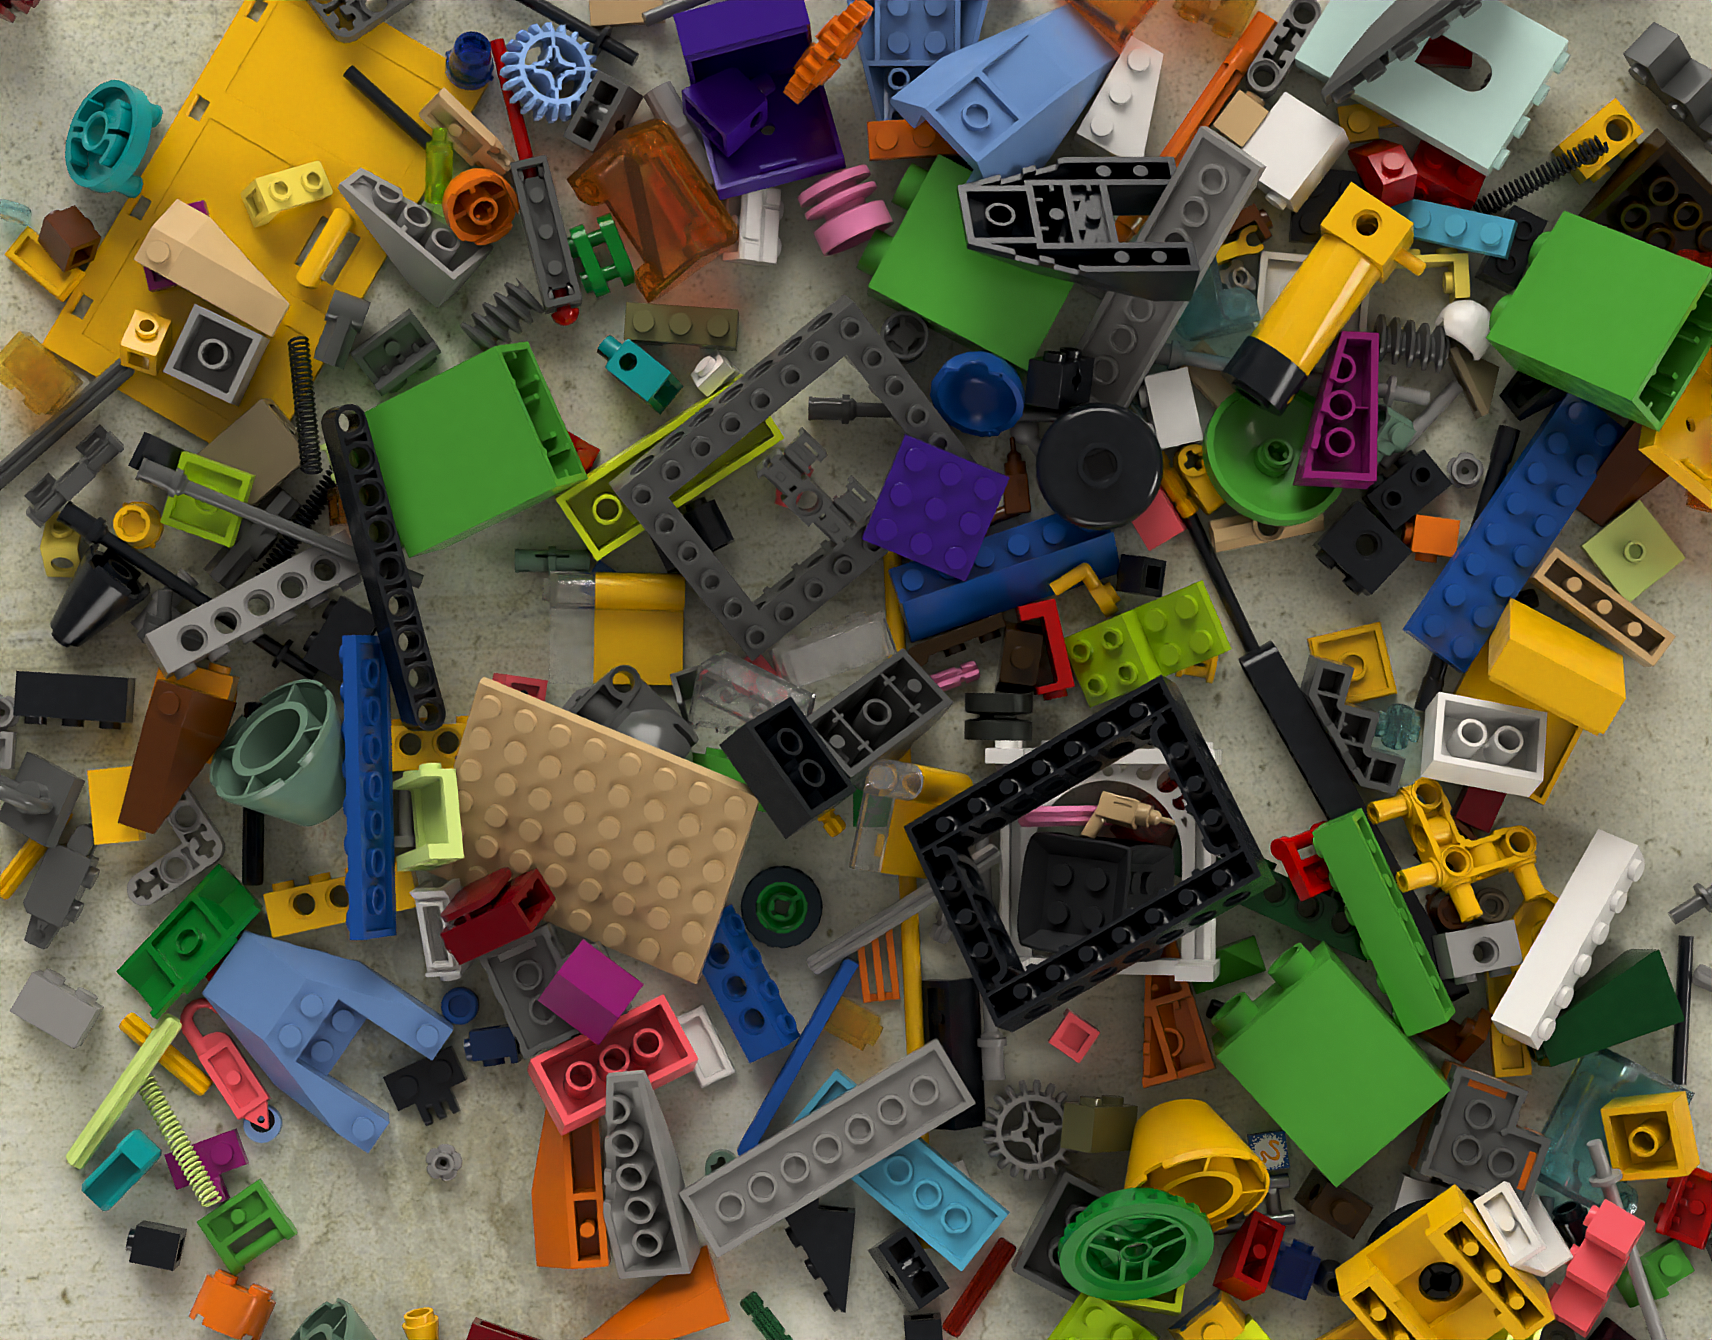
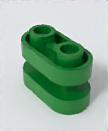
[567,213,638,298]

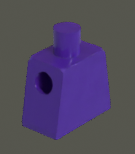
[682,67,776,158]

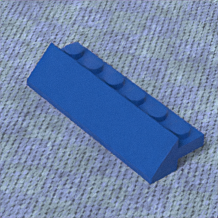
[888,514,1120,643]

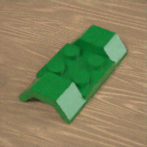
[116,863,263,1020]

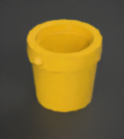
[113,502,164,549]

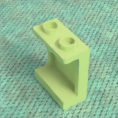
[393,763,464,871]

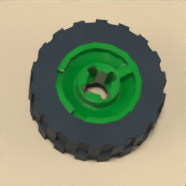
[741,865,823,949]

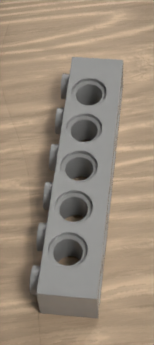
[144,530,362,680]

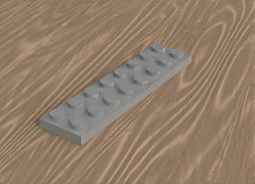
[1076,126,1267,409]
[679,1038,976,1258]

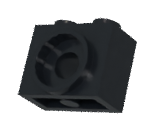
[1312,500,1412,596]

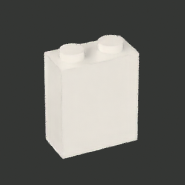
[1242,92,1350,213]

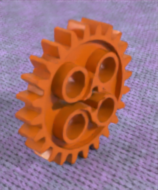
[783,0,874,105]

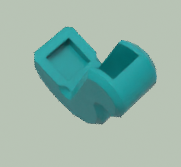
[81,1129,162,1211]

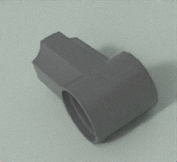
[313,289,371,370]

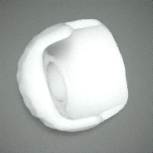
[1435,299,1491,361]

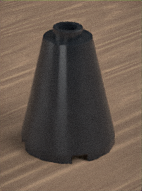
[50,544,150,647]

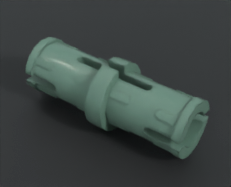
[515,546,590,576]

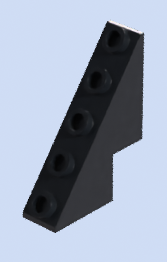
[785,1198,855,1313]

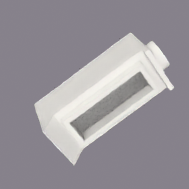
[409,878,474,981]

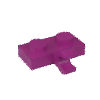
[164,1128,249,1204]

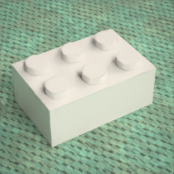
[1420,692,1547,797]

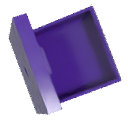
[673,0,846,201]

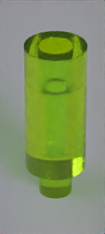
[425,127,453,204]

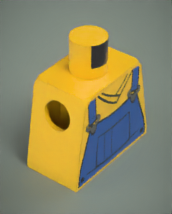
[1167,1289,1246,1340]

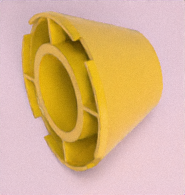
[1124,1099,1270,1232]

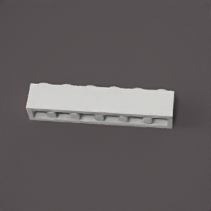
[1491,829,1645,1050]

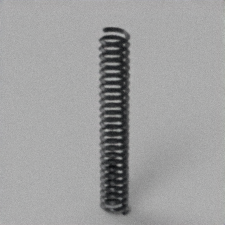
[1473,135,1609,215]
[287,336,323,475]
[256,465,338,576]

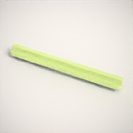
[66,1013,182,1169]

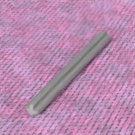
[807,844,1002,975]

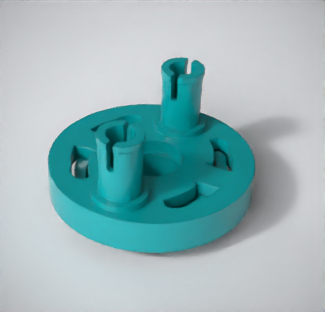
[65,80,163,198]

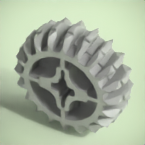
[982,1079,1079,1181]

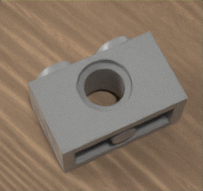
[1431,919,1523,985]

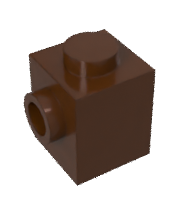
[38,205,101,272]

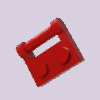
[1270,821,1333,902]

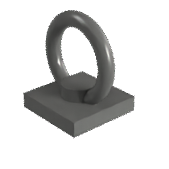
[0,752,85,849]

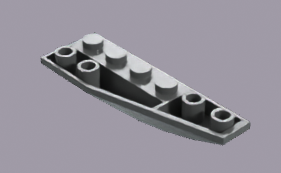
[1321,0,1482,106]

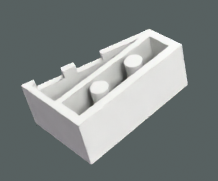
[1073,36,1164,157]

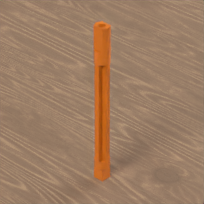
[1115,11,1278,242]

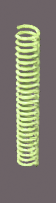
[138,1075,222,1207]

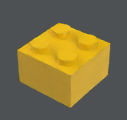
[1600,1091,1700,1182]

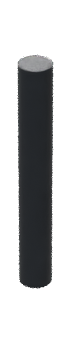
[343,65,436,151]

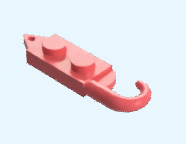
[180,998,272,1129]

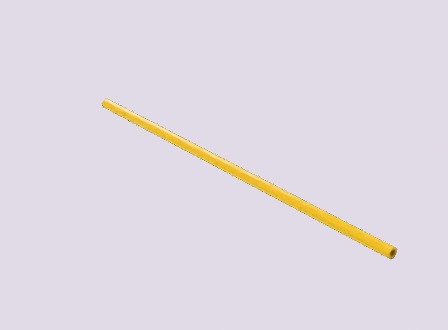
[883,551,933,1249]

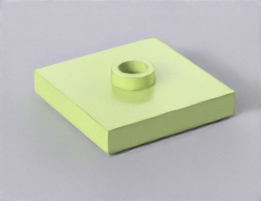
[1579,500,1686,602]

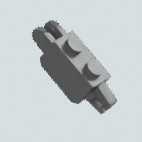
[23,823,100,949]

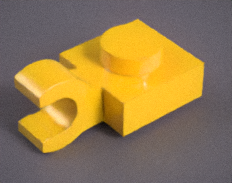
[1336,104,1399,144]
[1208,225,1264,270]

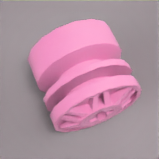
[797,164,894,256]

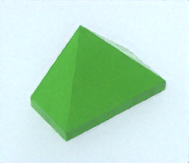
[1191,935,1266,994]

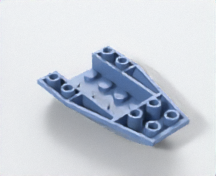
[847,0,988,121]
[889,3,1120,183]

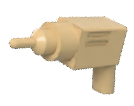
[1079,791,1175,839]

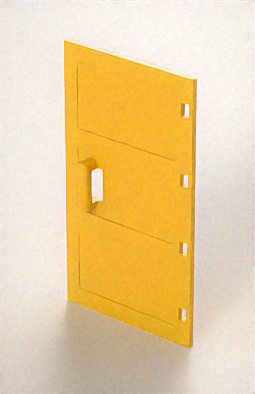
[42,0,489,444]

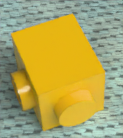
[120,310,172,376]

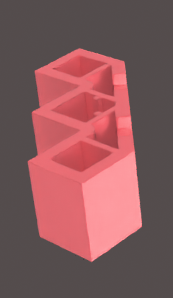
[1547,1199,1645,1338]

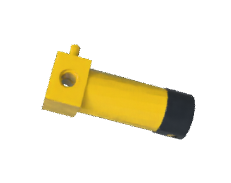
[1221,182,1426,416]

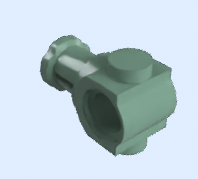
[1377,404,1417,466]

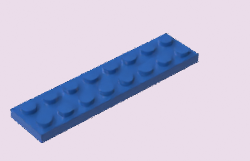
[1402,393,1625,673]
[339,635,397,940]

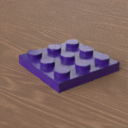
[861,434,1010,582]

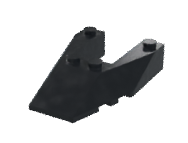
[957,157,1200,302]

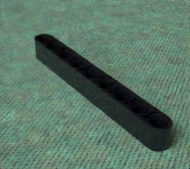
[321,404,446,731]

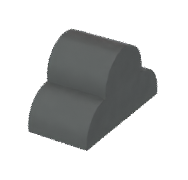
[806,648,953,790]

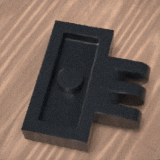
[383,1045,467,1126]

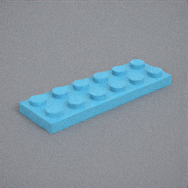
[792,1068,1010,1272]

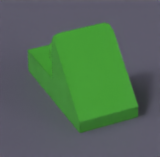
[1615,1238,1695,1308]

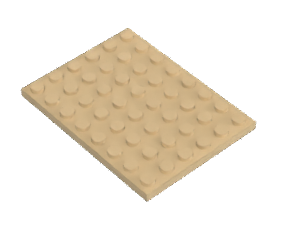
[427,677,760,984]

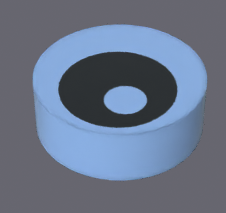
[243,1105,282,1143]

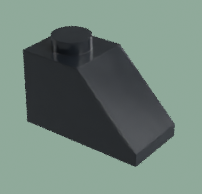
[128,432,189,471]

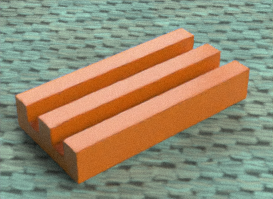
[857,929,900,1003]

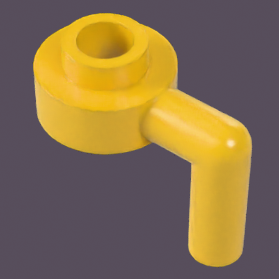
[1049,563,1121,618]

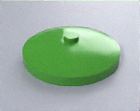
[1202,390,1343,526]

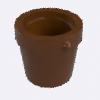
[1425,888,1474,933]

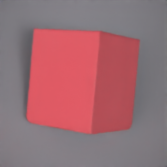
[1048,1008,1100,1063]

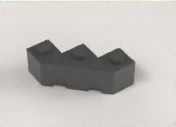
[1623,22,1712,154]
[1300,654,1406,795]

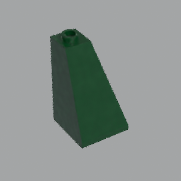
[1526,949,1685,1067]

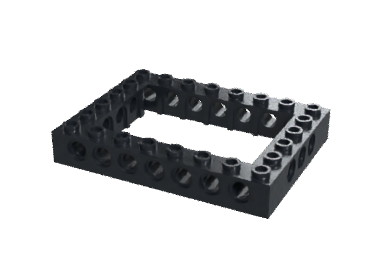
[904,675,1276,1032]

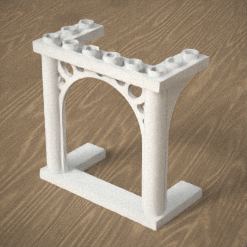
[985,740,1222,982]

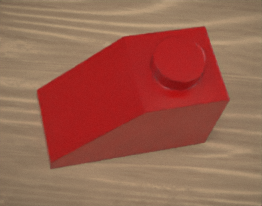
[1348,139,1418,207]
[1212,1210,1286,1302]

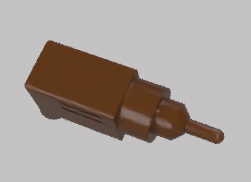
[989,436,1031,527]

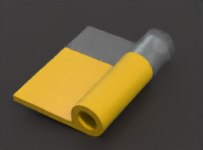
[542,571,685,686]
[848,759,973,879]

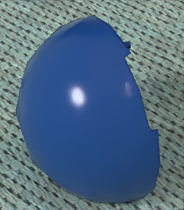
[930,351,1025,437]

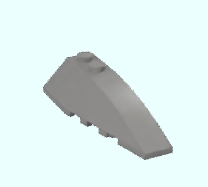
[603,1070,700,1279]

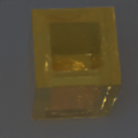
[824,994,884,1051]

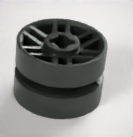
[964,693,1033,741]

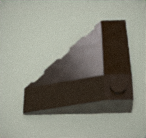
[1578,128,1712,263]

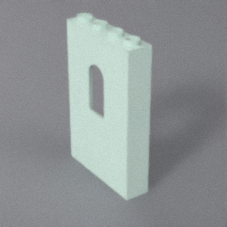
[1295,0,1571,177]

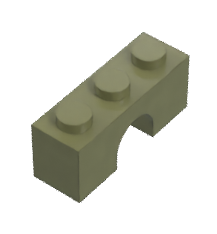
[624,302,739,351]

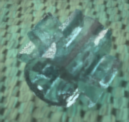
[1375,704,1421,750]

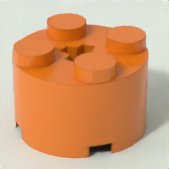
[189,1269,276,1340]

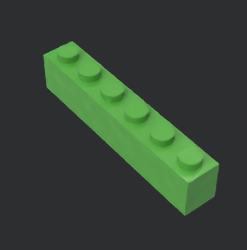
[1312,808,1456,1037]

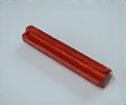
[942,1237,1016,1338]

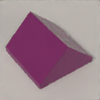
[538,939,644,1045]

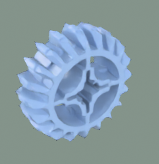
[499,22,600,124]

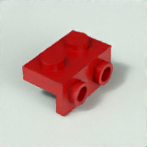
[1411,139,1486,211]
[1654,1167,1712,1250]

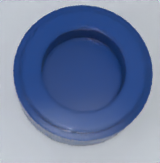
[441,987,479,1025]

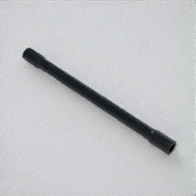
[1414,425,1521,712]

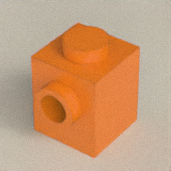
[1401,514,1461,563]

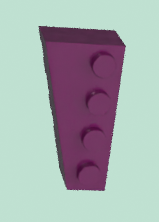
[1293,331,1379,489]

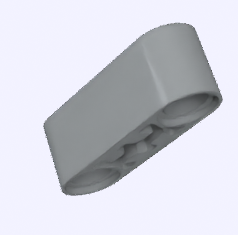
[1246,0,1321,99]

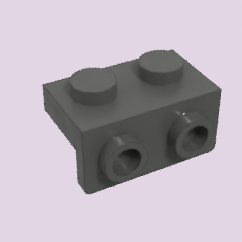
[350,308,441,396]

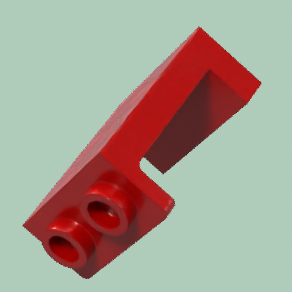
[1015,598,1075,701]

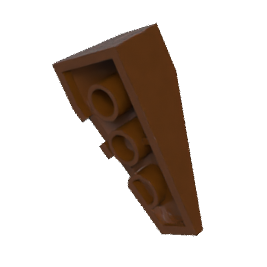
[1575,420,1690,527]
[118,679,237,834]

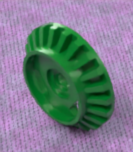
[1057,1187,1214,1301]

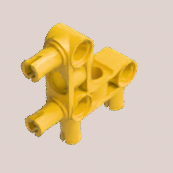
[1367,777,1547,923]

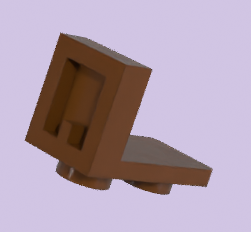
[1415,1008,1493,1064]

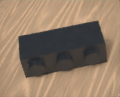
[13,671,136,730]

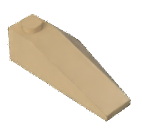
[134,199,290,337]

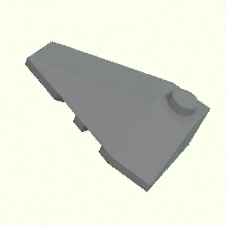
[338,168,494,308]

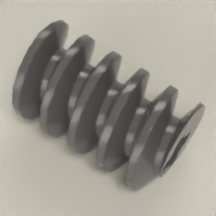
[461,278,545,352]
[1373,314,1452,374]

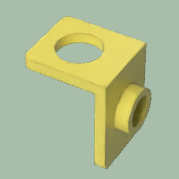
[40,511,81,577]

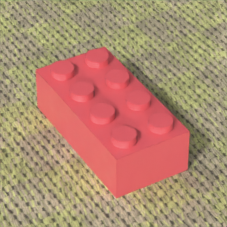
[527,994,698,1136]

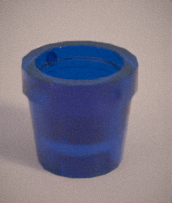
[445,31,494,90]

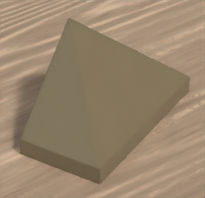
[1447,346,1499,419]

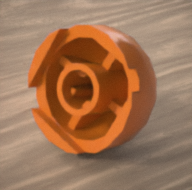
[442,168,519,245]

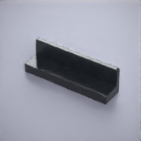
[922,977,986,1131]

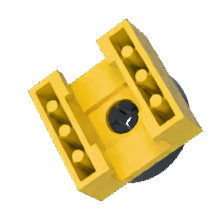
[1334,1184,1555,1340]

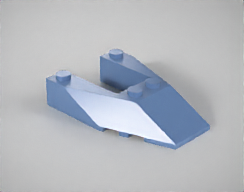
[202,930,453,1153]

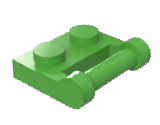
[197,1178,298,1276]

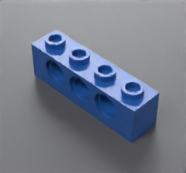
[702,904,800,1063]

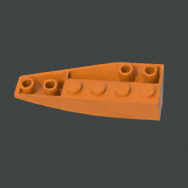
[531,1039,611,1269]

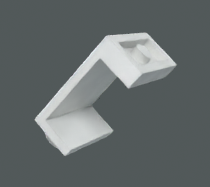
[1473,1181,1574,1277]

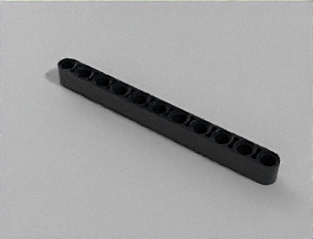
[1238,640,1470,1003]

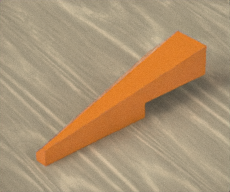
[1142,940,1217,1089]
[582,1245,731,1340]

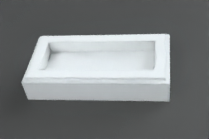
[676,1004,735,1088]

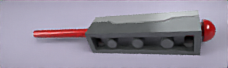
[490,38,582,326]

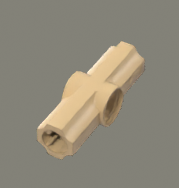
[1208,513,1325,553]

